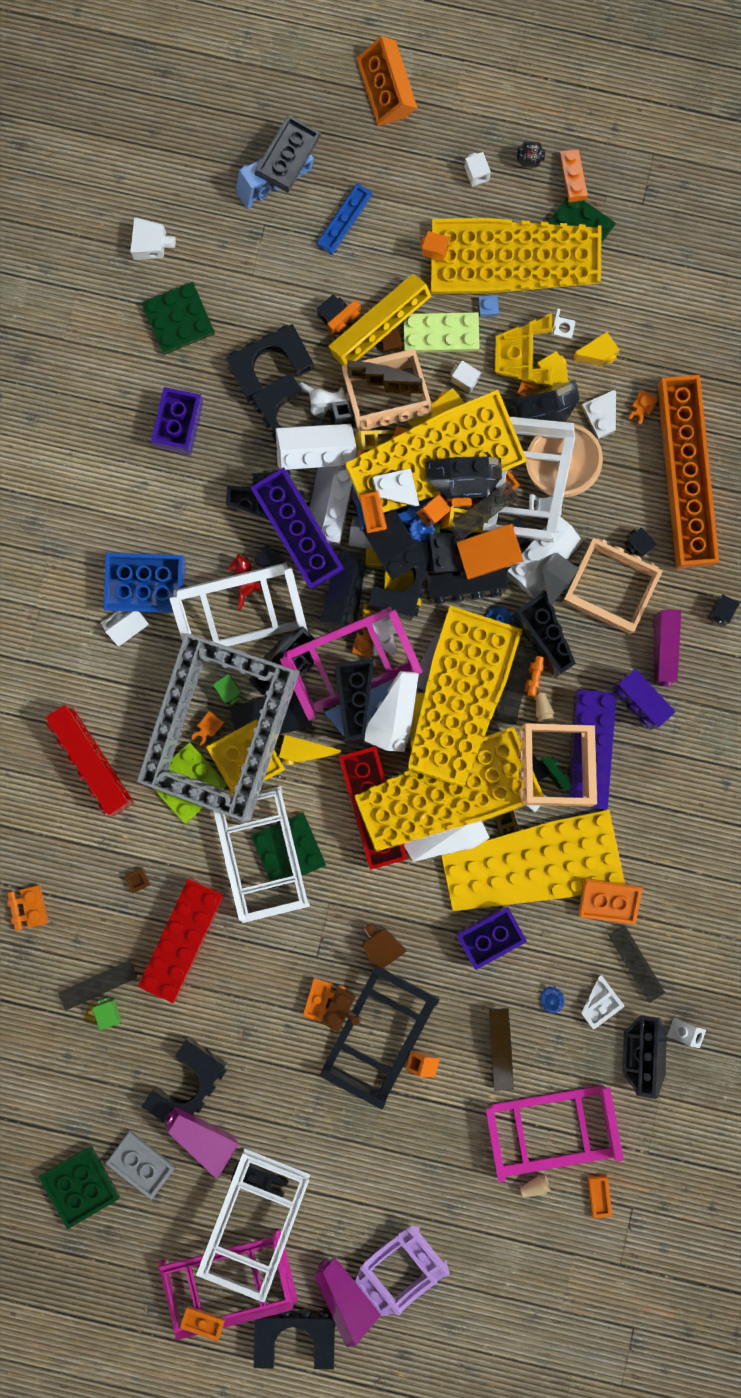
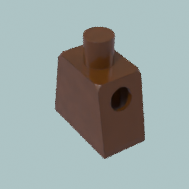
[362,923,407,968]

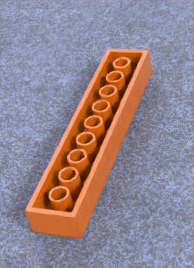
[657,375,719,569]

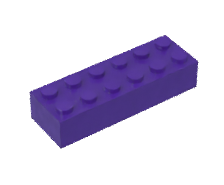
[250,467,345,589]
[566,690,617,809]

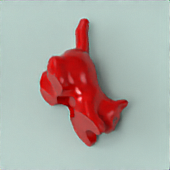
[226,554,262,611]

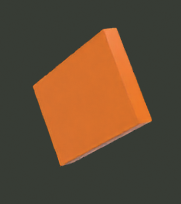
[457,524,524,580]
[578,878,643,925]

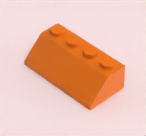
[356,36,417,126]

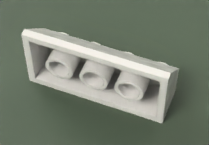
[276,424,357,469]
[309,466,352,547]
[506,517,583,599]

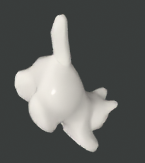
[299,382,349,418]
[372,616,397,656]

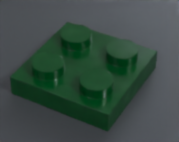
[538,755,572,792]

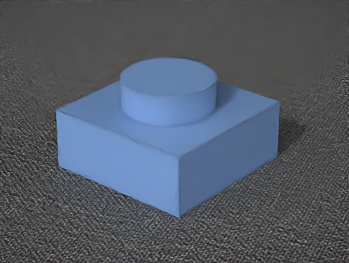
[478,295,499,317]

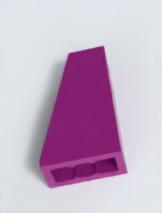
[654,610,681,687]
[164,1107,238,1178]
[314,1258,381,1347]

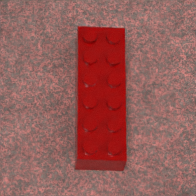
[45,704,135,816]
[339,746,407,870]
[138,877,226,1003]

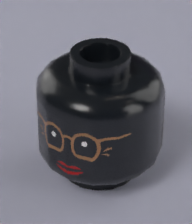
[517,141,545,168]

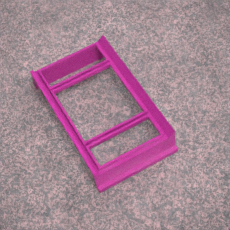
[280,606,423,720]
[485,1085,624,1182]
[158,1229,298,1341]

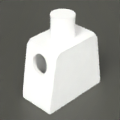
[130,218,176,260]

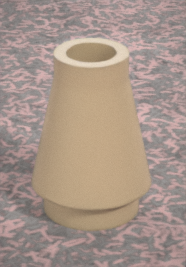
[535,693,555,723]
[520,1175,551,1198]

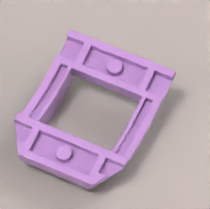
[355,1226,449,1316]

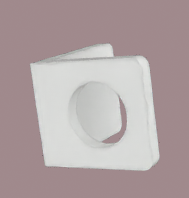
[550,308,575,339]
[529,494,562,516]
[668,1018,706,1048]

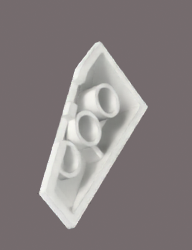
[365,671,419,752]
[404,821,489,862]

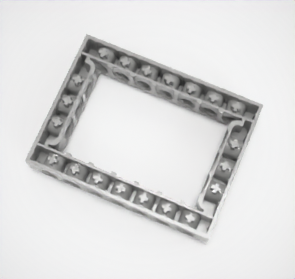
[137,633,300,821]

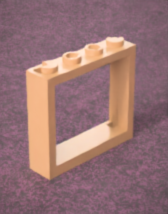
[342,348,432,431]
[562,538,663,635]
[518,723,597,807]

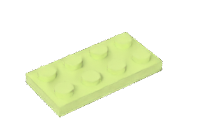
[404,313,479,353]

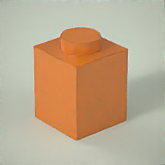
[420,231,450,262]
[416,494,451,527]
[406,1051,440,1078]

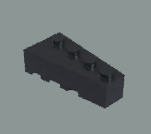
[226,485,305,521]
[320,552,366,639]
[427,568,508,604]
[512,591,576,678]
[335,659,374,744]

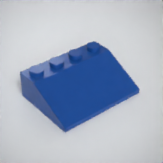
[104,553,186,613]

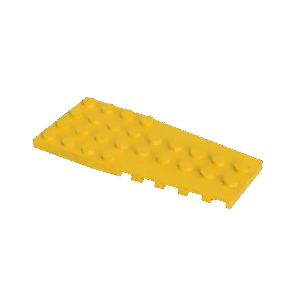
[431,218,601,294]
[345,390,527,513]
[408,605,522,787]
[355,726,544,851]
[441,810,625,911]

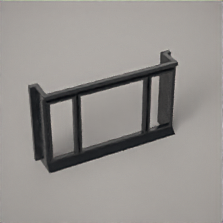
[319,964,440,1110]

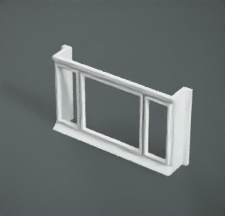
[483,417,576,543]
[170,562,308,646]
[213,786,310,923]
[196,1148,310,1302]

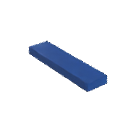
[317,183,373,255]

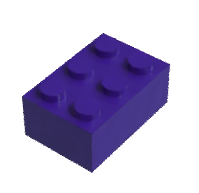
[151,387,204,455]
[612,669,676,730]
[455,905,527,970]

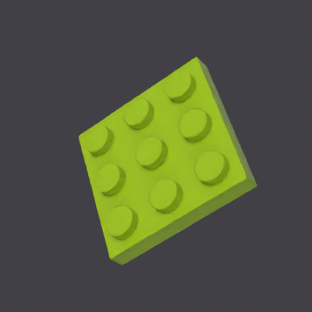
[153,743,228,824]

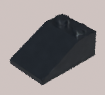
[362,510,426,580]

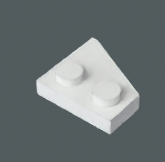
[581,390,616,440]
[372,469,419,507]
[581,975,625,1030]

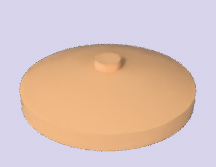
[526,425,603,497]

